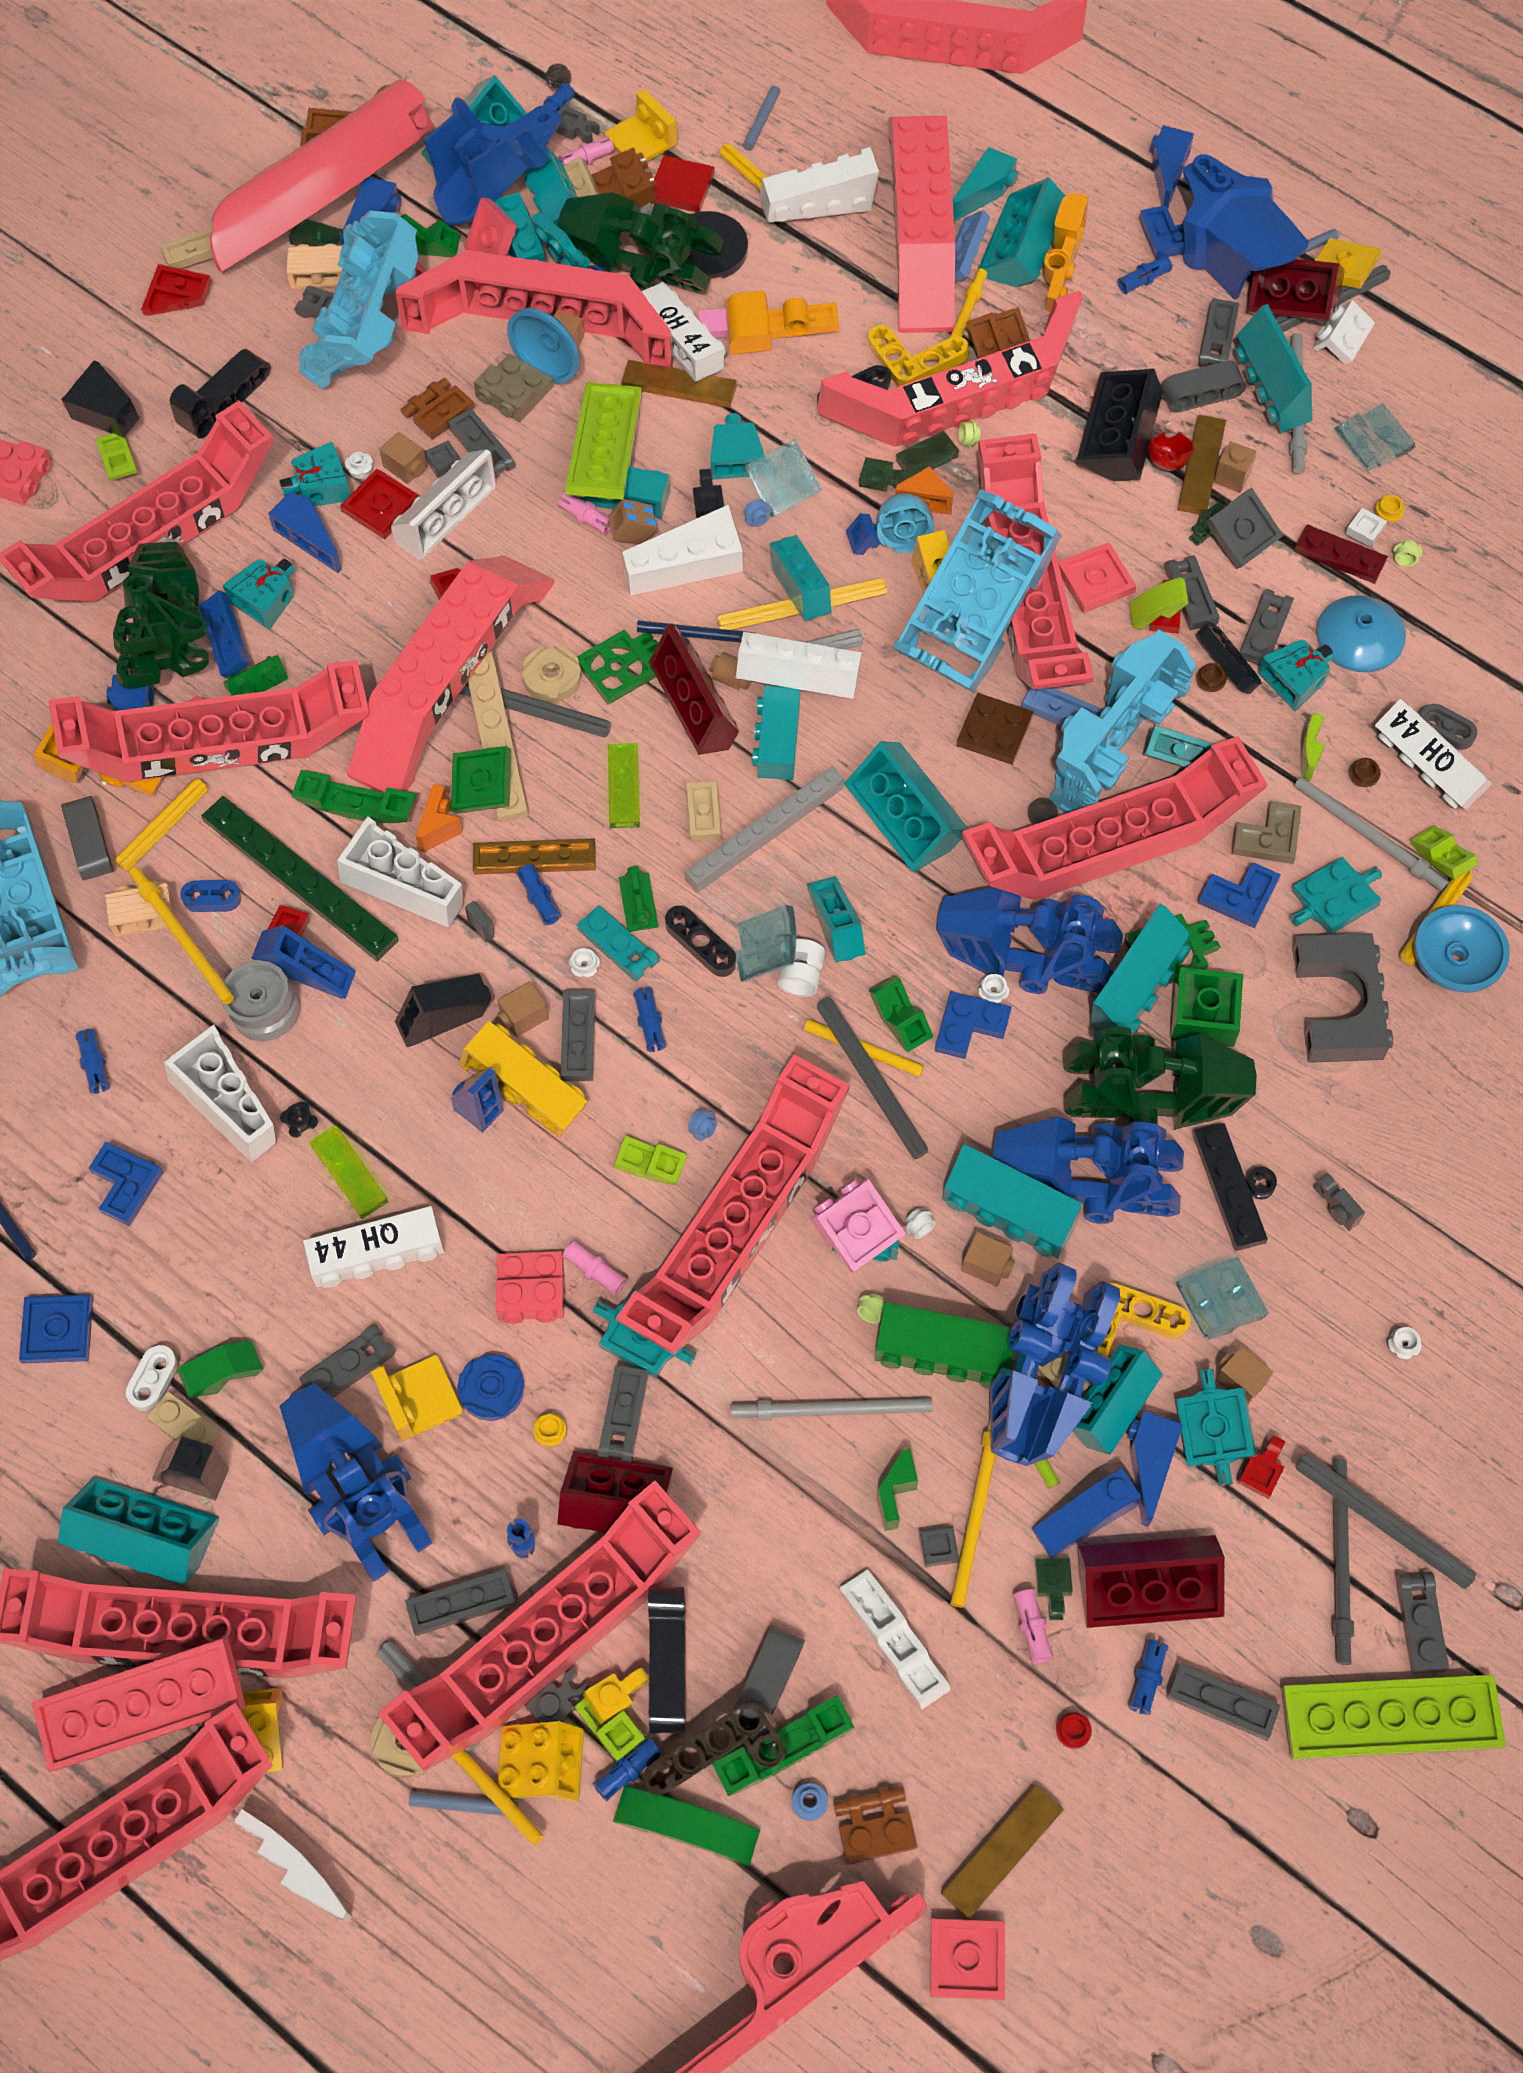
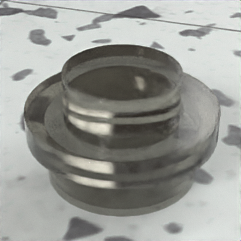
[545,63,572,89]
[1027,797,1058,825]

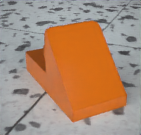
[416,784,462,852]

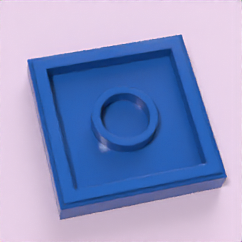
[19,1295,93,1364]

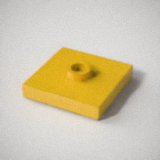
[1315,238,1382,289]

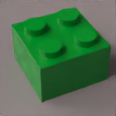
[1171,967,1243,1047]

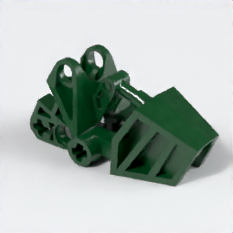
[557,192,724,294]
[113,541,209,689]
[1063,1027,1257,1130]

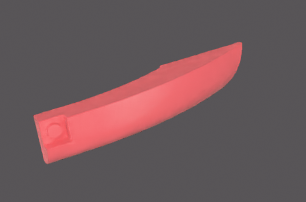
[209,80,434,272]

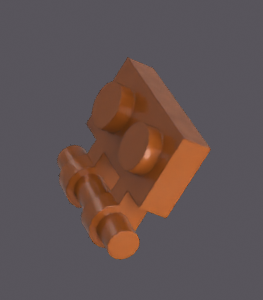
[401,377,475,439]
[833,1786,917,1865]

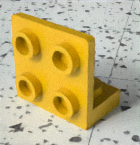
[604,88,678,162]
[371,1355,463,1442]
[241,1688,283,1772]
[497,1721,584,1802]

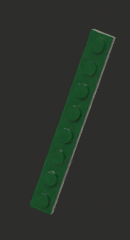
[201,796,399,962]

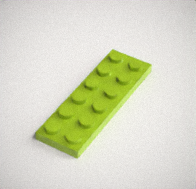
[566,382,642,500]
[1282,1675,1506,1760]

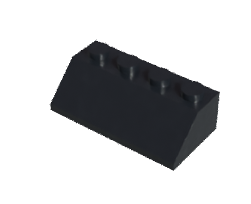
[1077,368,1163,481]

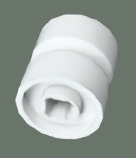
[778,939,826,997]

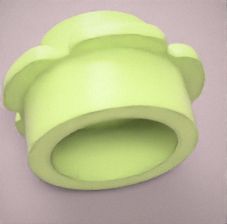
[958,420,981,448]
[1393,540,1423,567]
[857,1294,886,1324]

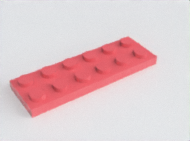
[32,1638,246,1772]

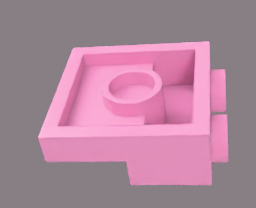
[810,1179,906,1272]

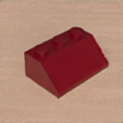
[1247,259,1345,321]
[557,1451,673,1533]

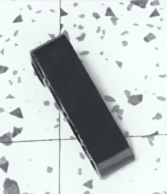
[169,349,271,439]
[648,1587,685,1733]

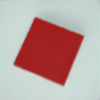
[652,155,715,212]
[340,468,420,540]

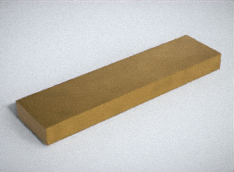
[621,360,737,408]
[1178,414,1226,516]
[473,838,596,875]
[941,1785,1064,1920]

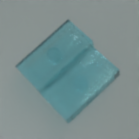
[1334,403,1415,471]
[735,905,796,982]
[1175,1257,1269,1341]

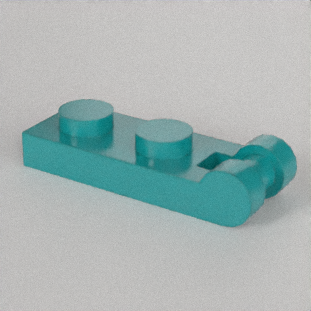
[577,905,660,982]

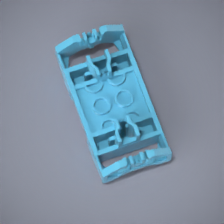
[299,211,418,389]
[893,489,1062,693]
[1049,629,1196,813]
[0,801,79,996]

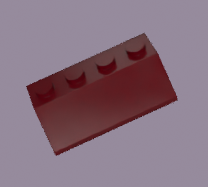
[649,623,739,755]
[1079,1535,1225,1628]

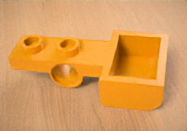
[1043,193,1089,312]
[726,290,839,355]
[34,723,164,797]

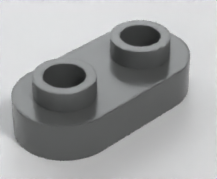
[1420,704,1477,750]

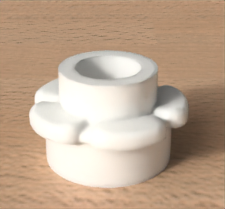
[345,452,373,479]
[569,948,600,978]
[978,974,1009,1003]
[905,1209,936,1239]
[1388,1327,1422,1359]

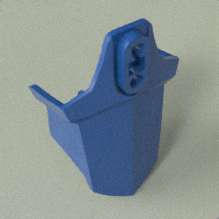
[423,97,563,225]
[1183,154,1309,300]

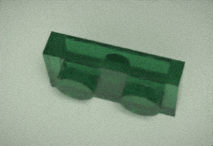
[288,219,343,247]
[896,431,959,478]

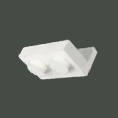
[1313,300,1375,365]

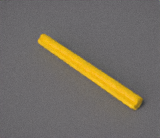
[717,578,887,630]

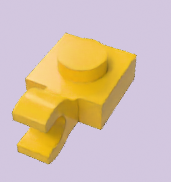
[583,1667,649,1725]

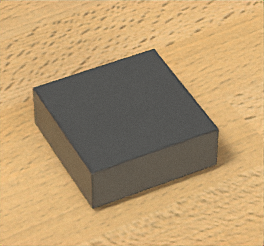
[424,441,461,478]
[465,901,495,942]
[919,1526,959,1568]

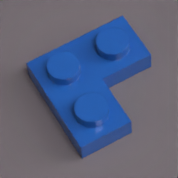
[1139,205,1185,259]
[1198,862,1281,928]
[935,992,1012,1059]
[89,1141,163,1226]

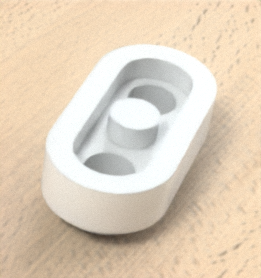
[126,1345,178,1411]

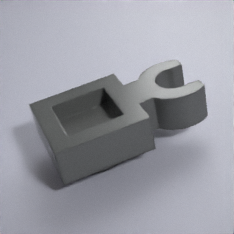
[555,104,600,144]
[1314,1173,1365,1231]
[525,1669,589,1723]

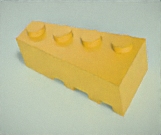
[458,1020,588,1138]

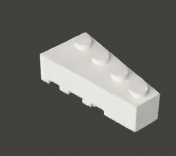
[760,147,879,223]
[622,505,743,596]
[337,816,463,928]
[164,1025,276,1163]

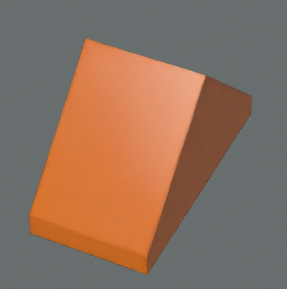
[895,466,954,515]

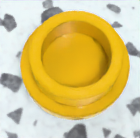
[1375,495,1405,523]
[533,1413,567,1447]

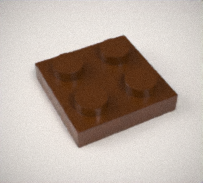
[957,693,1034,765]

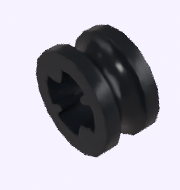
[1246,1167,1277,1200]

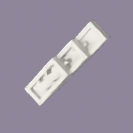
[839,1569,950,1709]
[234,1809,352,1923]

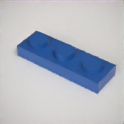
[198,590,250,678]

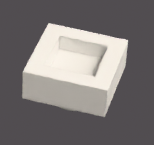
[1346,508,1387,547]

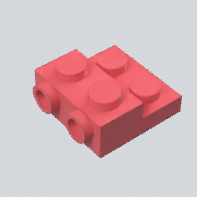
[0,439,51,506]
[496,1251,564,1324]

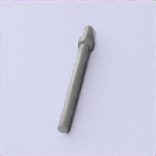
[1290,333,1307,474]
[1294,777,1449,892]
[731,1398,933,1421]

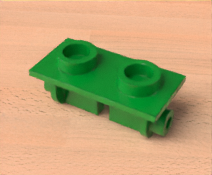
[223,655,288,696]
[619,866,658,932]

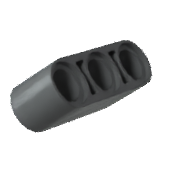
[1161,361,1247,413]
[61,796,113,881]
[734,1626,805,1728]

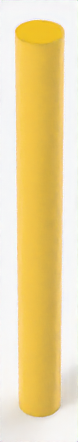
[804,1019,924,1078]
[451,1750,544,1846]

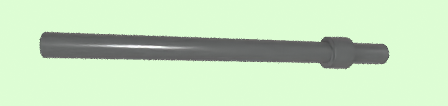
[1333,1459,1354,1665]

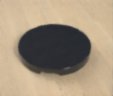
[684,211,748,278]

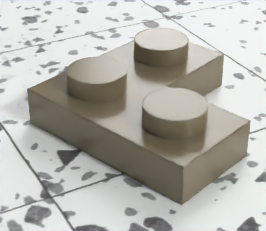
[1232,801,1302,864]

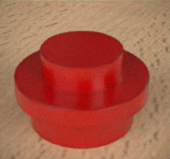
[1056,1712,1092,1749]

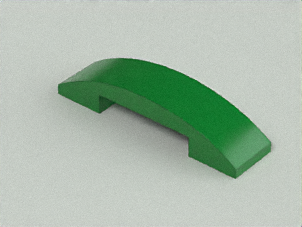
[291,770,416,823]
[712,1695,855,1797]
[613,1786,760,1867]

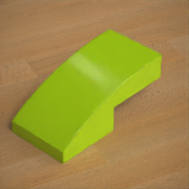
[95,433,137,481]
[1129,577,1188,630]
[1301,712,1325,782]
[1410,825,1478,880]
[612,1135,687,1185]
[574,1698,645,1762]

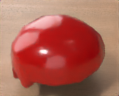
[1147,432,1194,471]

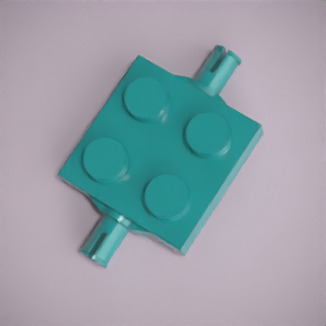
[531,211,590,268]
[1290,857,1382,935]
[592,1288,697,1379]
[1176,1369,1257,1486]

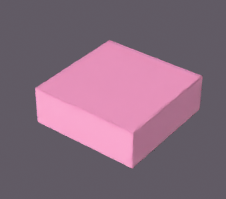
[698,309,728,338]

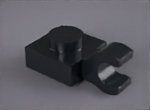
[693,468,724,518]

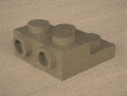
[474,353,554,422]

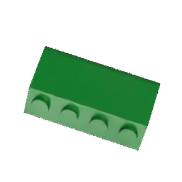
[875,1302,1014,1389]

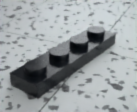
[1192,1123,1268,1251]

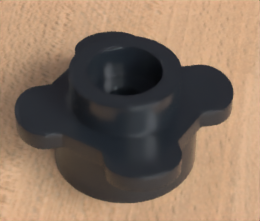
[280,1102,318,1138]

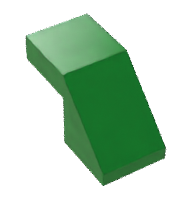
[400,214,460,258]
[869,975,934,1052]
[177,1340,263,1398]
[877,1448,918,1531]

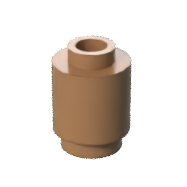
[709,652,752,690]

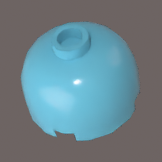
[876,493,934,553]

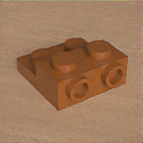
[591,147,657,208]

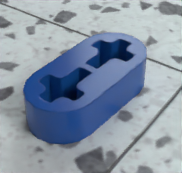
[180,880,241,912]

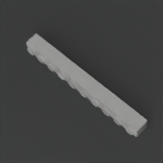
[685,766,844,893]

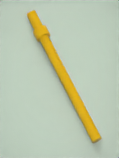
[943,268,988,359]
[128,866,234,1005]
[950,1421,996,1608]

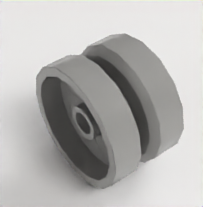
[221,960,300,1042]

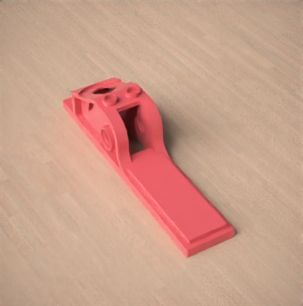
[675,1881,927,2073]

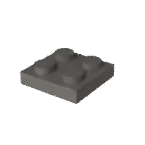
[1205,488,1284,569]

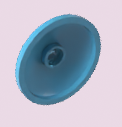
[507,308,580,384]
[1316,595,1406,673]
[1414,905,1510,993]

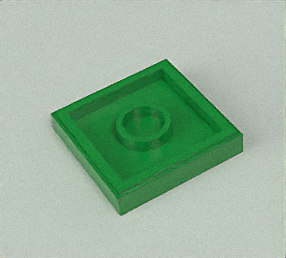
[451,746,511,814]

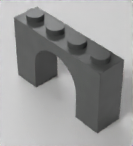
[1292,933,1393,1063]

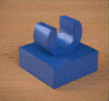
[846,513,881,555]

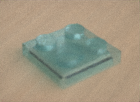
[744,439,822,518]

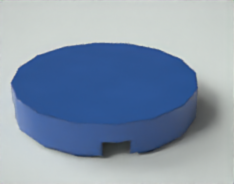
[457,1354,525,1421]

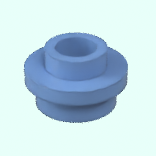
[743,499,771,527]
[688,1110,717,1141]
[792,1783,828,1821]

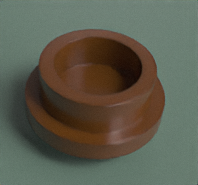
[1197,663,1227,692]
[1350,758,1381,787]

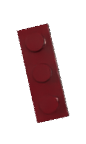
[1294,524,1388,584]

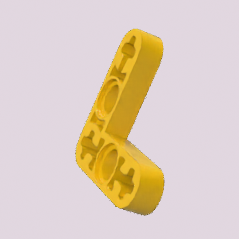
[868,325,969,387]
[1097,1283,1191,1356]

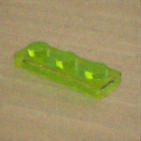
[608,743,640,829]
[309,1125,389,1220]

